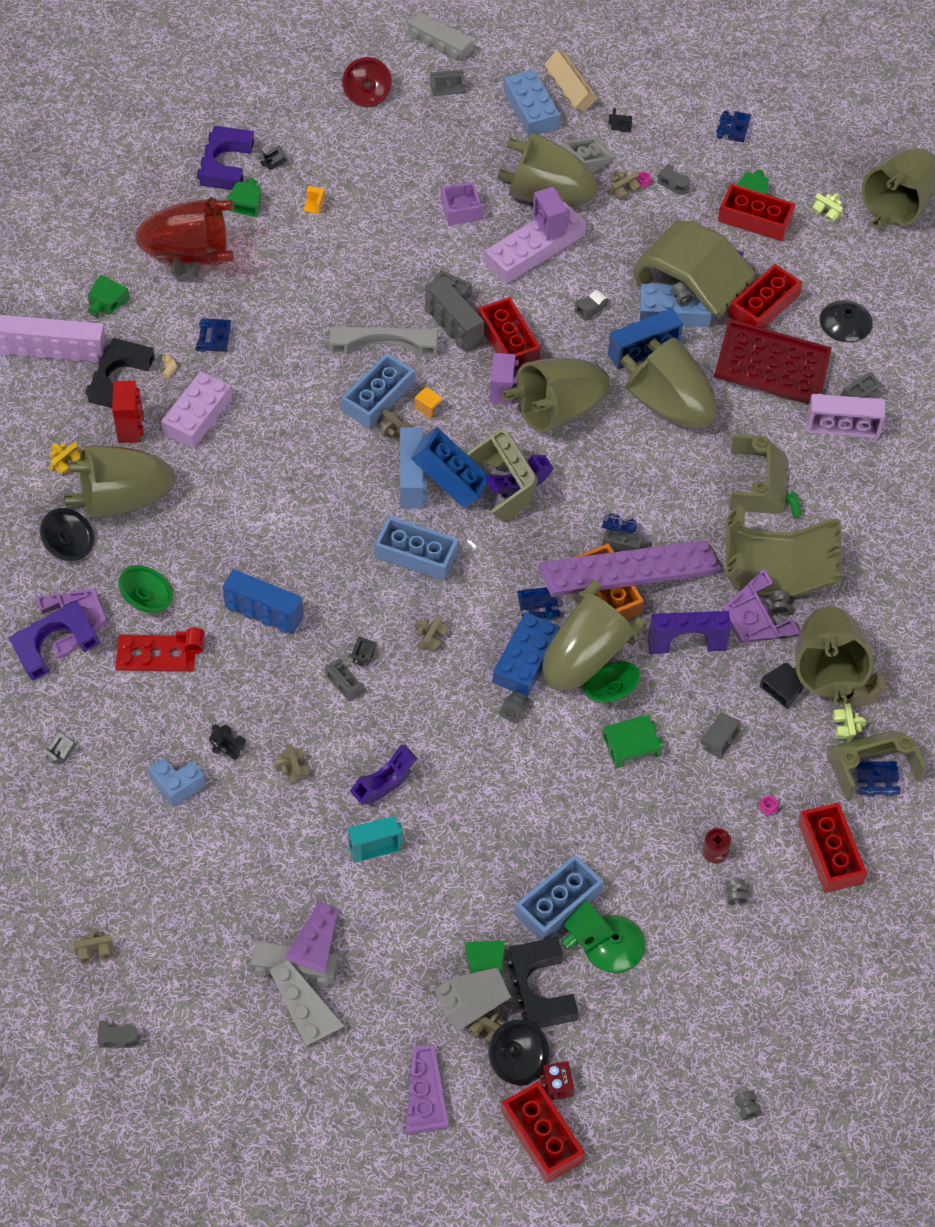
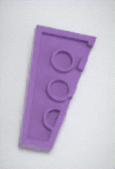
[286,902,338,974]
[406,1044,449,1135]

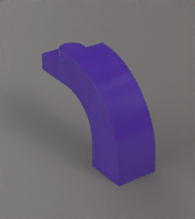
[486,455,554,499]
[350,745,417,805]

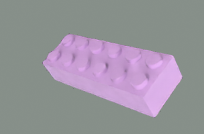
[484,202,586,284]
[0,315,107,363]

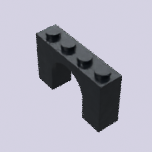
[86,338,155,408]
[506,937,579,1028]

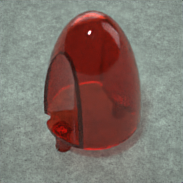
[135,197,234,266]

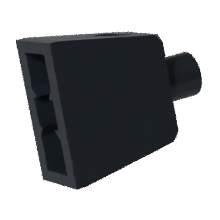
[760,663,804,710]

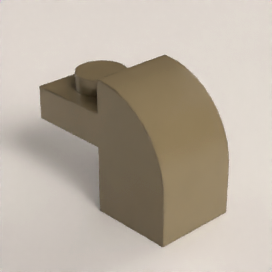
[846,672,887,707]

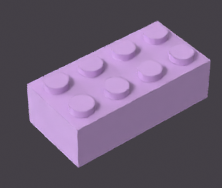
[161,371,232,448]
[807,394,885,438]

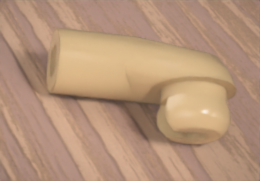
[161,354,177,380]

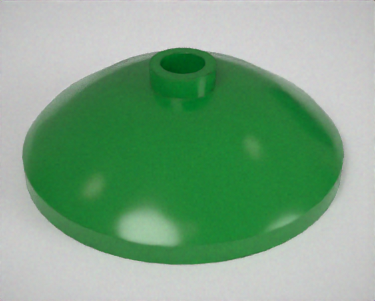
[118,565,173,613]
[583,661,641,703]
[584,915,645,973]

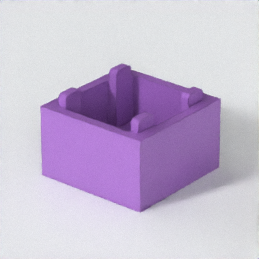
[441,182,482,226]
[533,187,569,240]
[490,353,519,404]

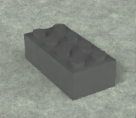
[425,276,484,352]

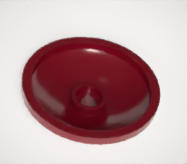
[342,57,392,107]

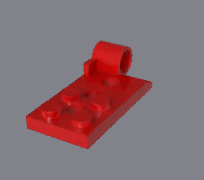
[115,627,205,672]

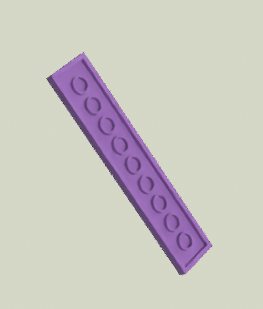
[538,540,721,597]

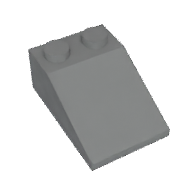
[561,136,616,173]
[434,968,511,1031]

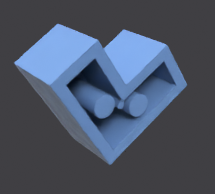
[148,758,206,807]

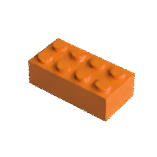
[575,543,644,620]

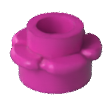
[637,172,652,187]
[759,796,778,815]

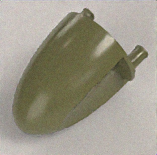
[497,132,598,206]
[862,148,935,229]
[620,337,717,429]
[502,358,610,432]
[64,445,175,519]
[542,579,647,691]
[795,606,874,706]

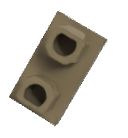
[608,170,640,200]
[379,409,413,442]
[415,614,449,651]
[274,744,309,785]
[73,928,113,964]
[468,1011,505,1046]

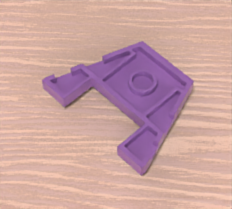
[722,569,800,643]
[35,589,108,659]

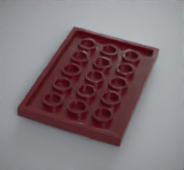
[713,319,832,404]

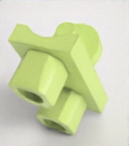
[812,193,844,223]
[832,703,866,742]

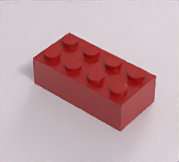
[718,184,796,241]
[729,264,802,328]
[478,297,541,370]
[798,802,867,893]
[501,1081,585,1184]

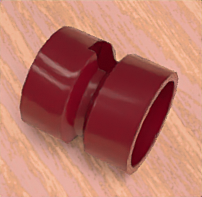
[702,828,731,864]

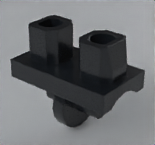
[209,724,246,760]

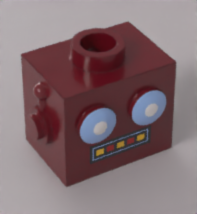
[540,1061,574,1100]

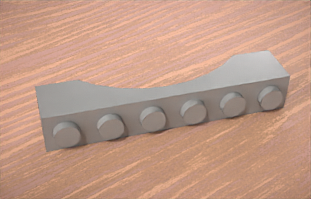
[329,326,437,356]

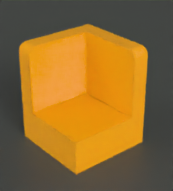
[303,186,325,215]
[415,387,442,419]

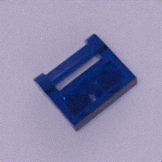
[195,318,231,352]

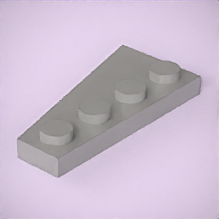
[270,960,344,1046]

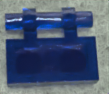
[716,110,751,143]
[602,513,637,533]
[517,587,560,620]
[856,761,900,797]

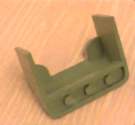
[466,429,538,523]
[729,434,786,514]
[828,730,926,801]

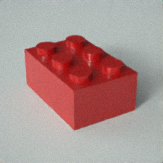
[112,381,144,443]

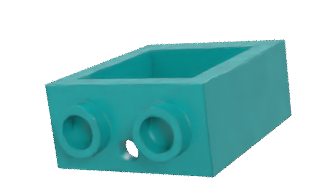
[348,816,404,863]

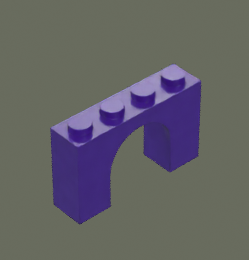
[197,126,255,190]
[9,600,101,681]
[648,611,731,654]

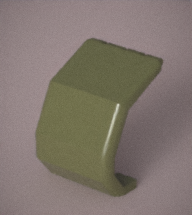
[633,220,756,318]
[726,505,842,598]

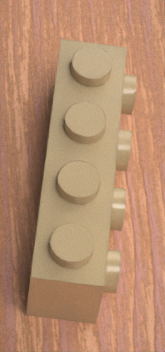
[544,50,598,112]

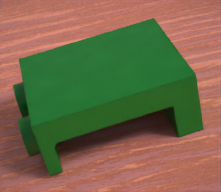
[603,715,664,769]

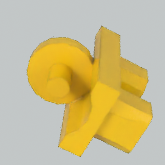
[48,442,80,475]

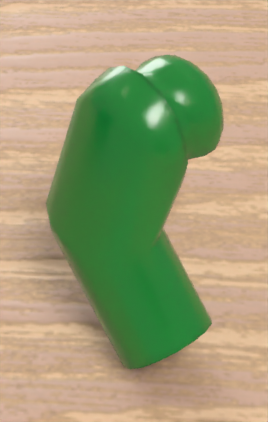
[786,492,802,517]

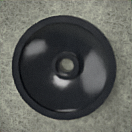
[820,300,873,343]
[39,508,94,561]
[488,1019,549,1085]

